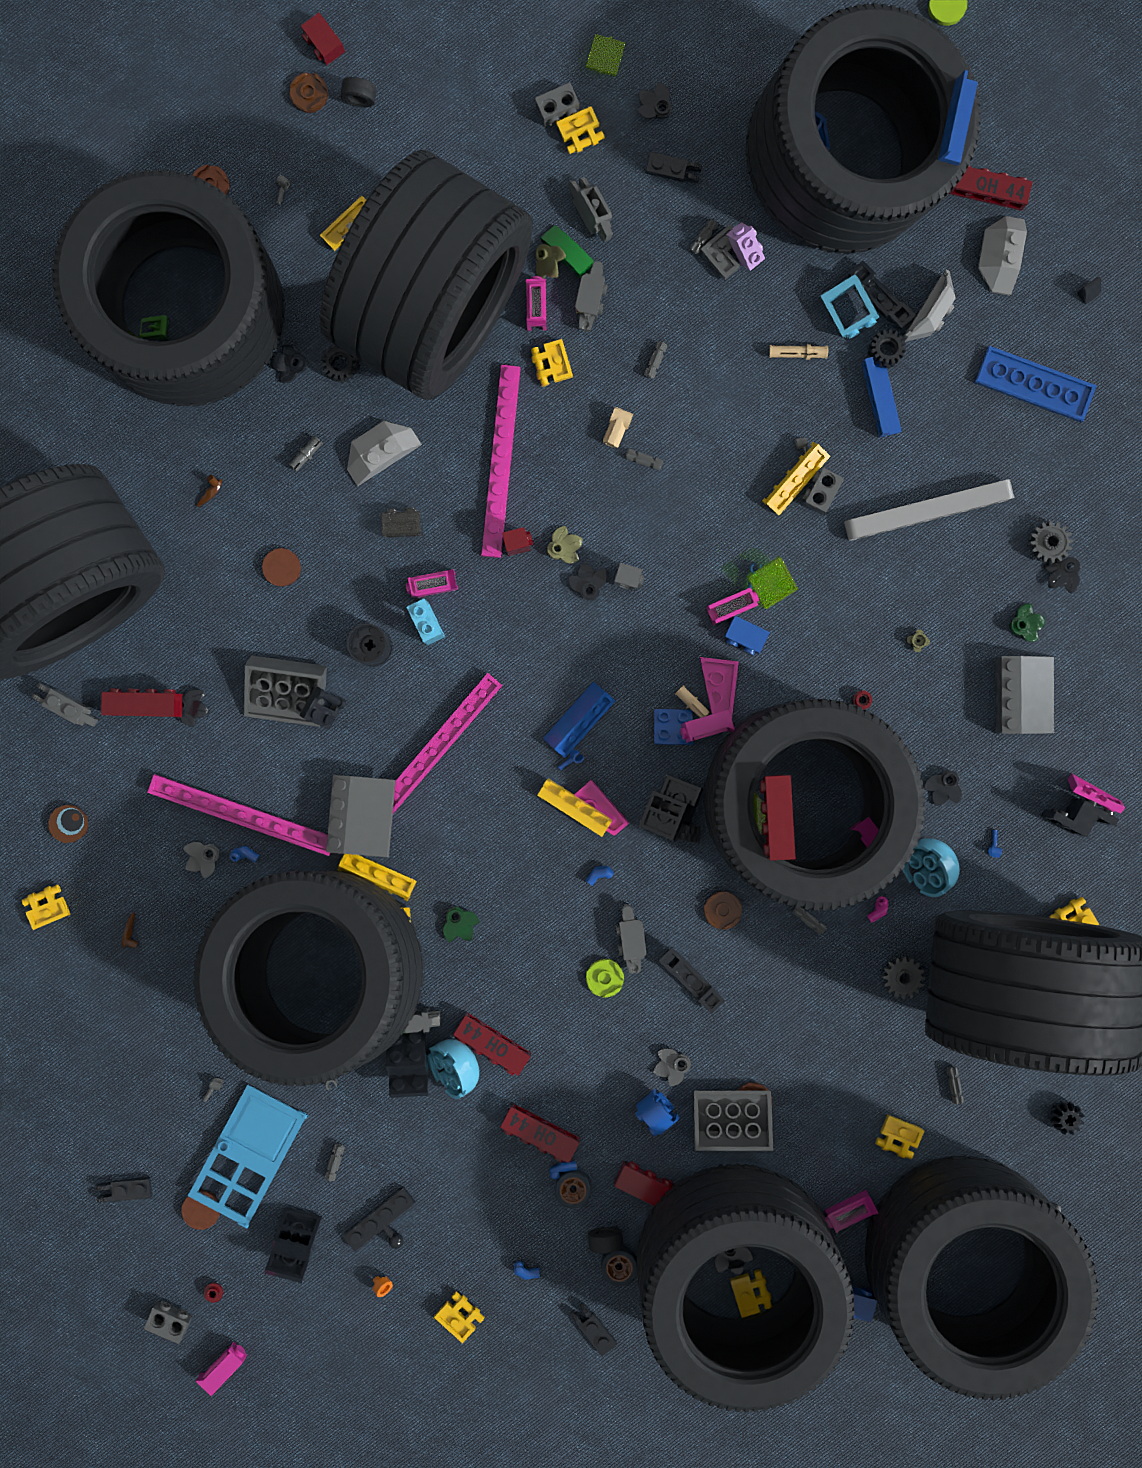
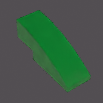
[541,225,594,279]

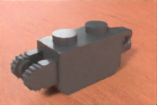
[568,177,613,242]
[575,261,608,332]
[32,683,99,726]
[616,904,646,973]

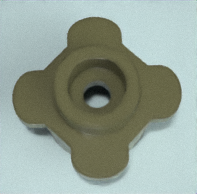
[907,629,930,652]

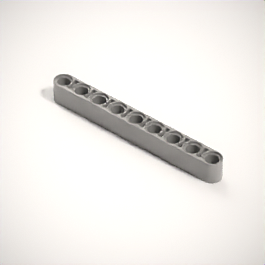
[844,479,1014,541]

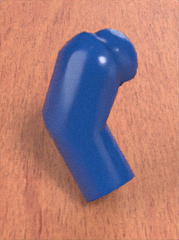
[229,846,260,863]
[585,865,614,886]
[549,1161,577,1179]
[513,1261,540,1280]

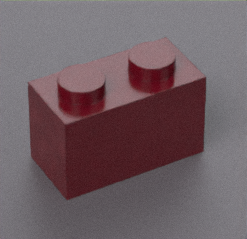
[301,12,345,65]
[502,527,533,556]

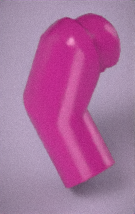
[867,896,888,923]

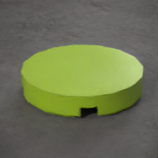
[928,0,968,26]
[586,958,624,997]

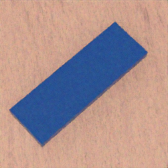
[974,346,1097,423]

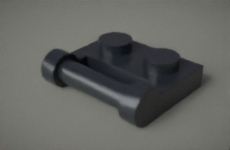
[299,687,346,729]

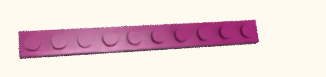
[482,365,521,558]
[393,673,503,814]
[147,774,330,856]

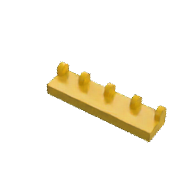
[762,442,830,515]
[538,778,613,837]
[338,854,416,901]

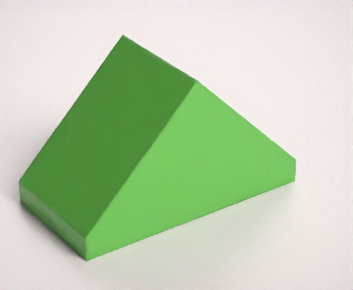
[140,315,169,340]

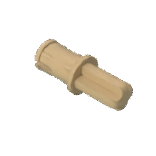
[675,685,709,718]

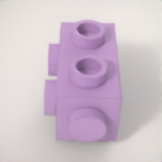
[726,222,765,271]

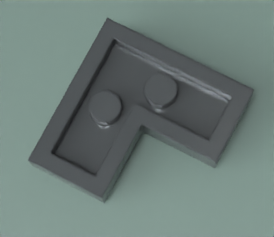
[700,225,740,281]

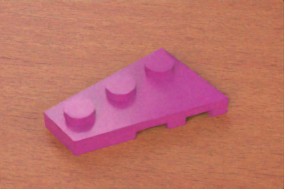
[700,657,738,719]
[1067,773,1125,814]
[574,779,629,836]

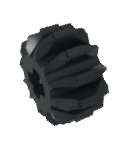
[1050,1101,1085,1135]

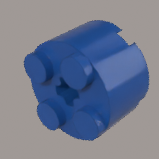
[635,1089,679,1136]

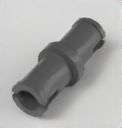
[288,436,323,472]

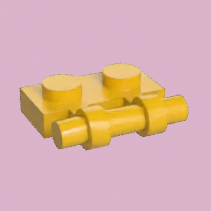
[556,106,605,154]
[531,339,573,387]
[22,885,70,930]
[1049,896,1099,925]
[875,1114,924,1159]
[730,1269,772,1318]
[434,1291,485,1343]

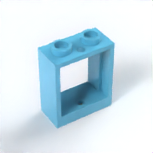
[821,275,879,339]
[407,599,445,645]

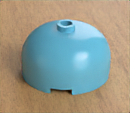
[903,838,960,897]
[428,1039,479,1099]

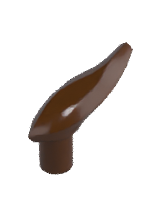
[197,475,222,507]
[121,912,138,949]

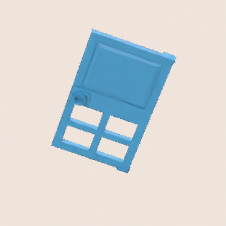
[188,1084,308,1228]

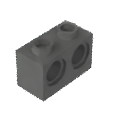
[535,83,580,127]
[803,468,844,515]
[614,563,645,592]
[144,1301,193,1344]

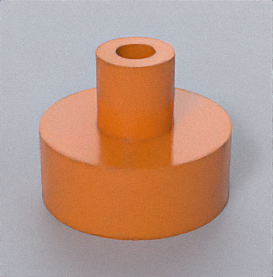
[372,1276,393,1297]

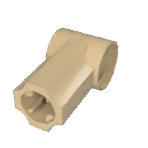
[603,407,633,449]

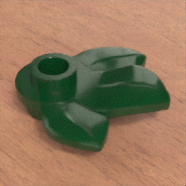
[1009,604,1045,642]
[443,907,479,942]

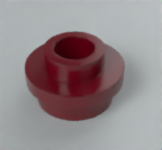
[853,690,872,710]
[204,1283,223,1303]

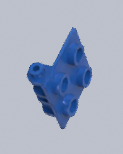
[654,709,693,745]

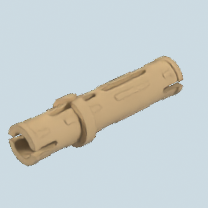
[769,344,828,360]

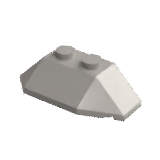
[978,216,1027,296]
[902,269,956,342]
[347,421,422,486]

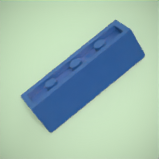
[938,70,978,166]
[861,357,901,438]
[543,682,615,758]

